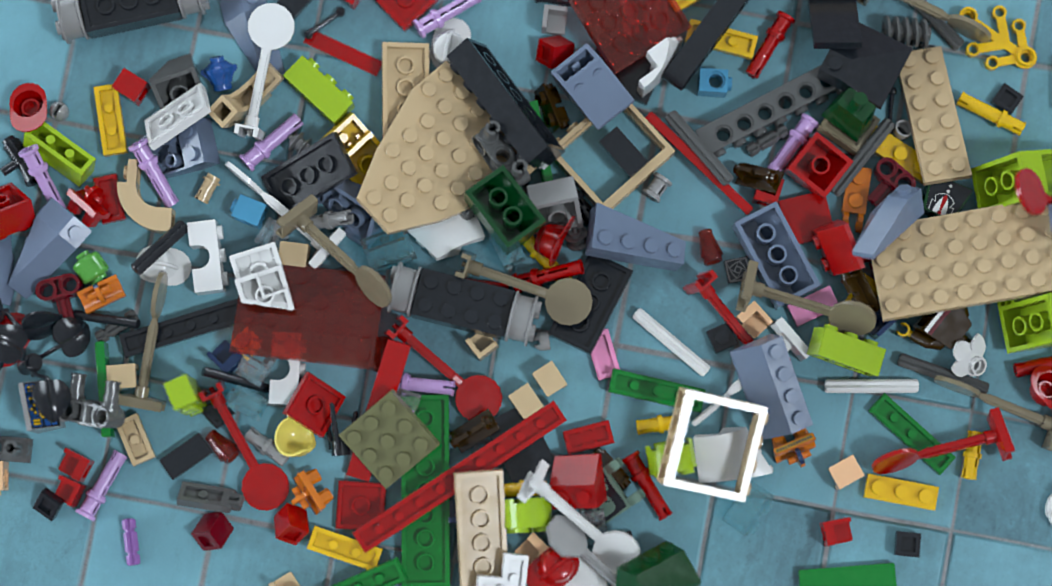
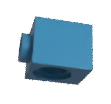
[697,68,732,98]
[230,194,269,230]

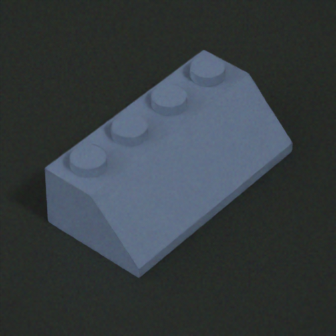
[732,201,821,310]
[729,334,813,440]

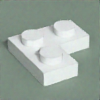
[476,552,529,586]

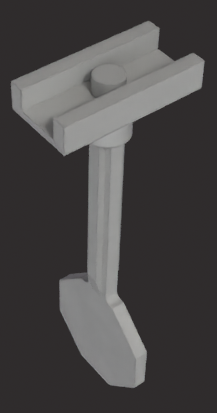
[546,515,616,586]

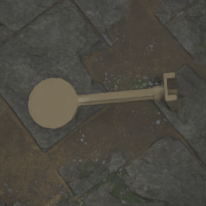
[857,0,992,43]
[276,194,392,308]
[455,251,593,325]
[736,260,877,335]
[118,271,168,412]
[934,375,1052,451]

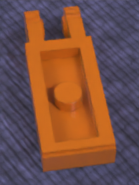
[841,167,872,233]

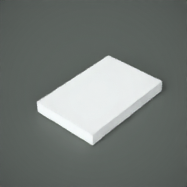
[144,83,211,151]

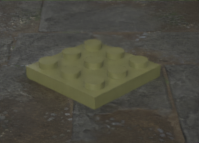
[339,389,440,489]

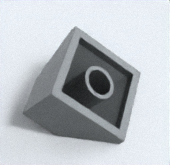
[149,53,202,109]

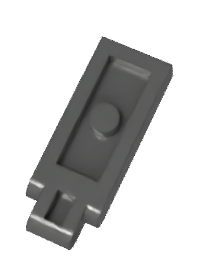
[177,481,245,513]

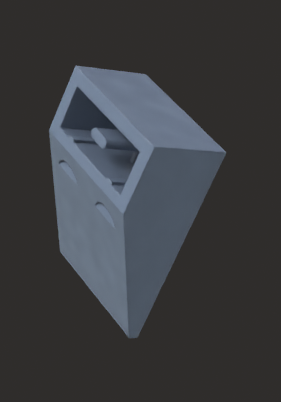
[550,43,635,130]
[138,118,220,182]

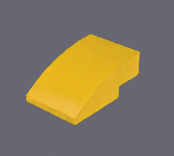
[320,112,380,185]

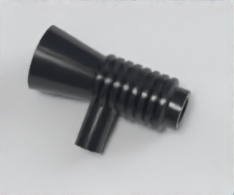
[0,135,38,187]

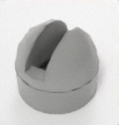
[49,102,69,122]
[893,119,912,140]
[533,331,551,351]

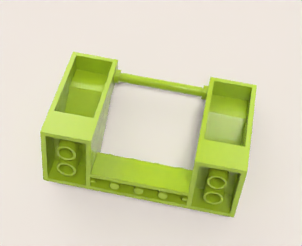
[971,149,1052,354]

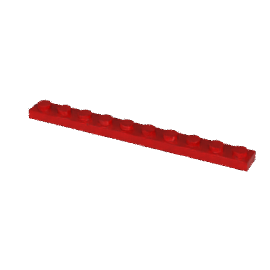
[352,401,567,553]

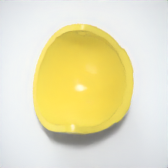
[274,417,316,457]

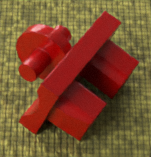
[66,185,111,227]

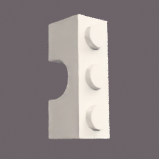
[187,219,229,296]
[268,332,308,406]

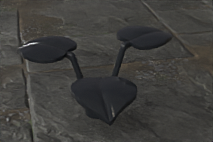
[0,298,63,370]
[0,317,91,423]

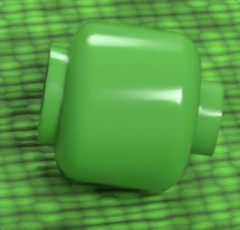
[73,250,109,285]

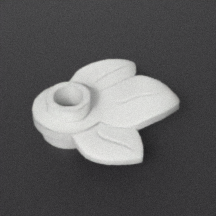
[951,333,987,377]

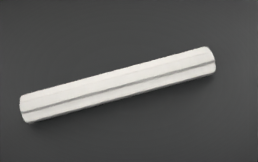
[632,308,710,376]
[824,379,919,393]

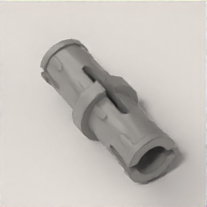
[310,209,354,230]
[244,427,290,467]

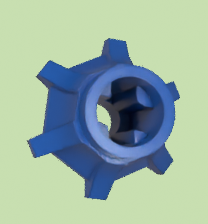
[200,56,238,91]

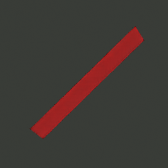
[303,28,382,76]

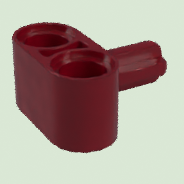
[867,157,916,207]
[35,273,84,318]

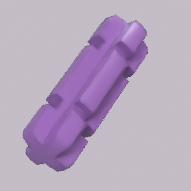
[122,518,141,566]

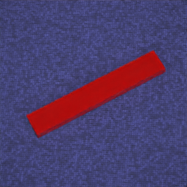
[645,112,753,216]
[346,338,412,482]

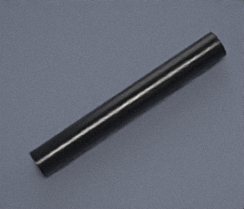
[73,310,140,329]
[201,366,270,394]

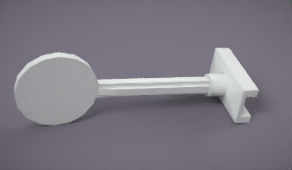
[234,3,295,141]
[225,161,346,271]
[691,317,809,427]
[517,459,641,574]

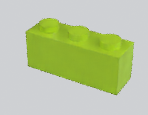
[283,55,355,126]
[23,122,96,187]
[806,324,886,377]
[163,374,208,417]

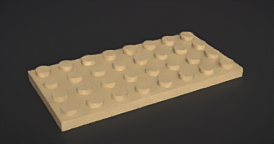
[871,204,1052,322]

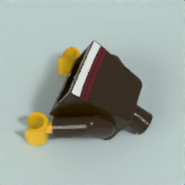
[896,307,972,350]

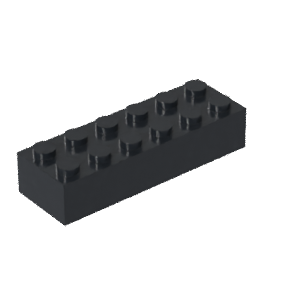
[447,38,565,170]

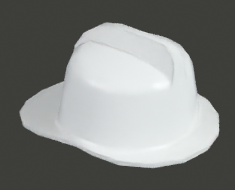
[430,18,471,68]
[136,246,191,286]

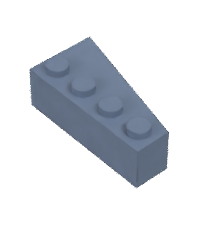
[585,202,686,271]

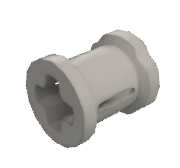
[642,172,672,203]

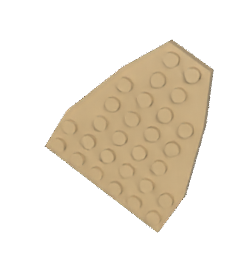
[356,61,537,235]

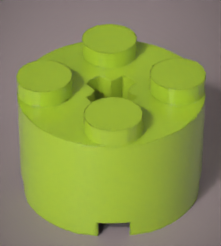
[645,437,697,479]
[505,497,552,534]

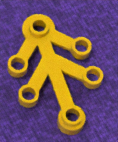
[958,5,1037,71]

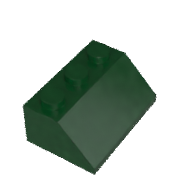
[464,165,546,255]
[616,541,701,586]

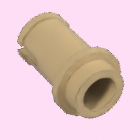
[194,173,220,204]

